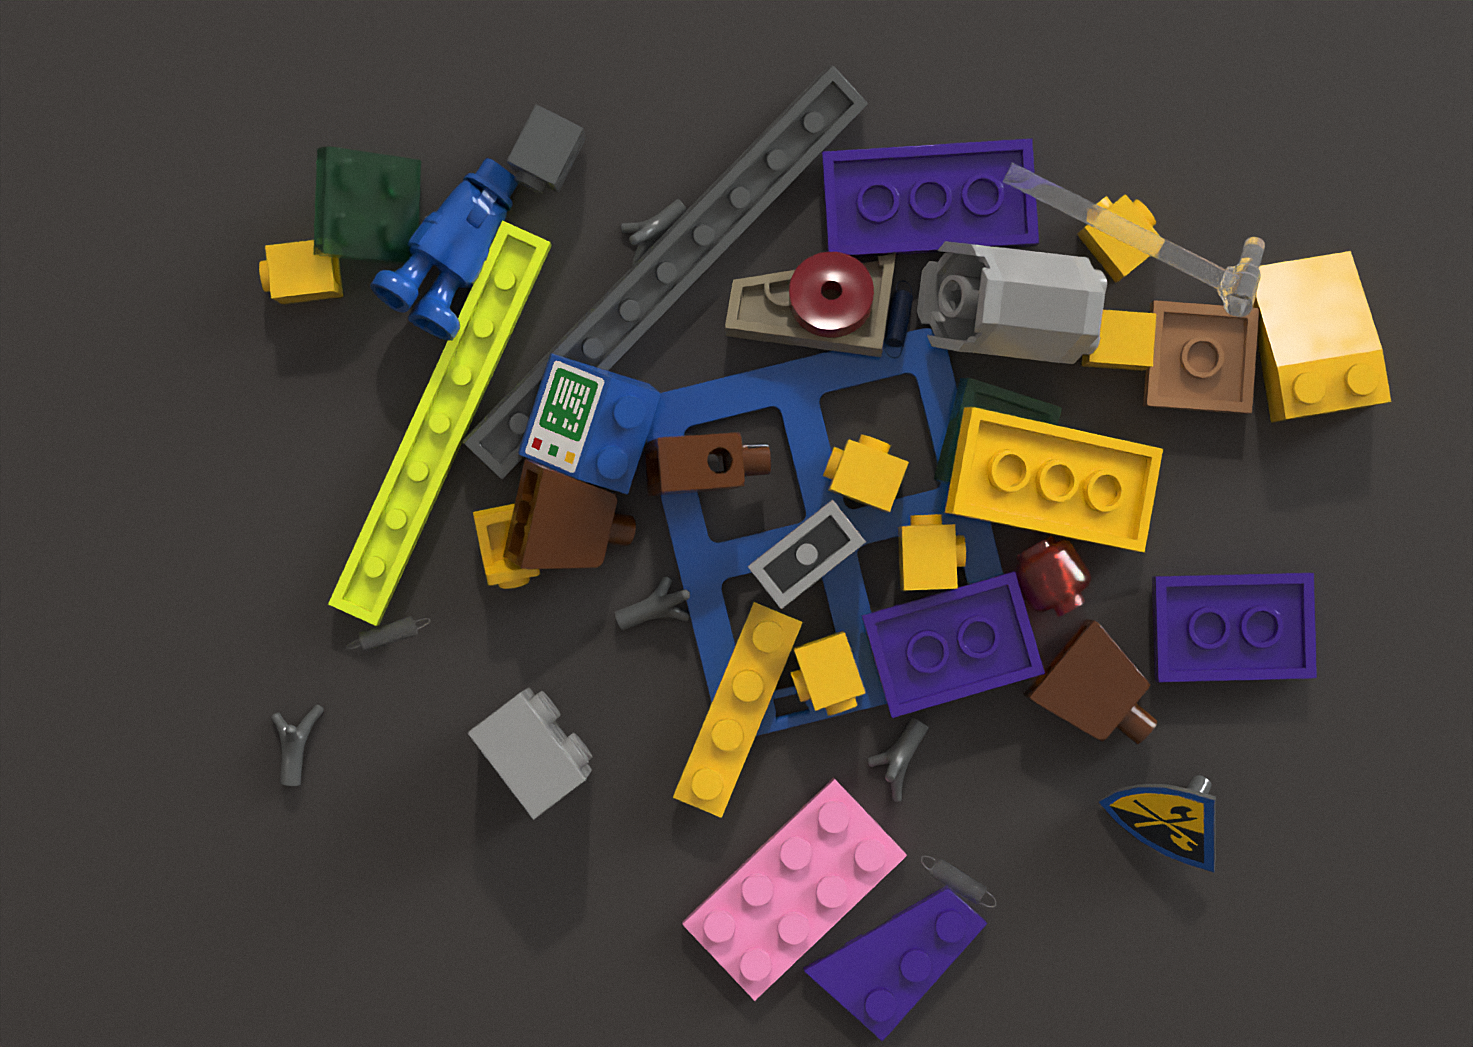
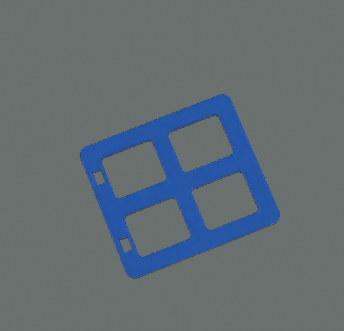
[646,328,1003,736]

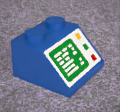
[518,353,661,494]

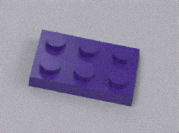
[861,572,1045,718]
[1152,573,1317,682]

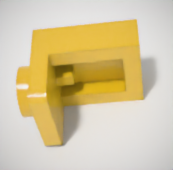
[473,504,540,589]

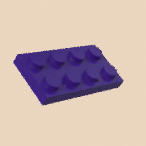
[822,138,1039,257]

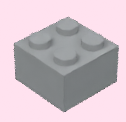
[468,687,593,820]

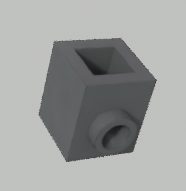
[507,104,587,194]

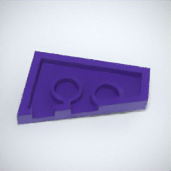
[803,885,988,1041]

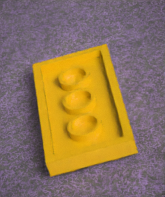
[945,407,1163,552]

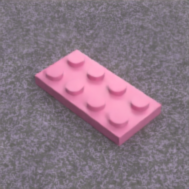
[682,778,907,1001]

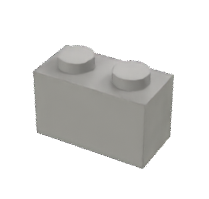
[747,500,866,609]

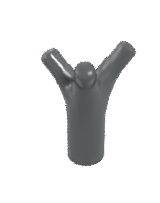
[621,199,687,266]
[615,577,690,631]
[271,705,324,786]
[868,717,929,802]

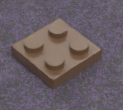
[1143,300,1259,414]

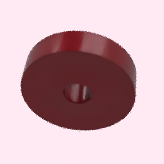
[789,252,874,338]

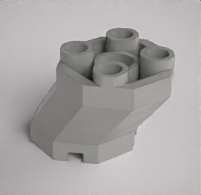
[917,241,1107,364]

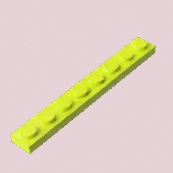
[328,221,552,626]

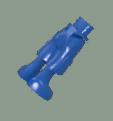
[370,158,519,341]

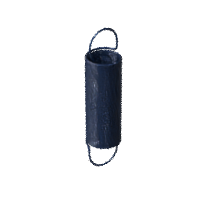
[884,280,913,359]

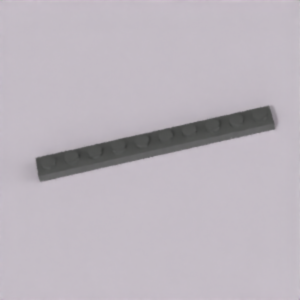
[462,65,868,479]

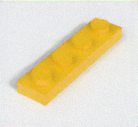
[673,602,803,818]

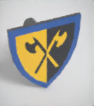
[1099,775,1216,872]

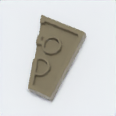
[725,254,896,357]

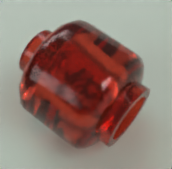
[1013,535,1092,617]

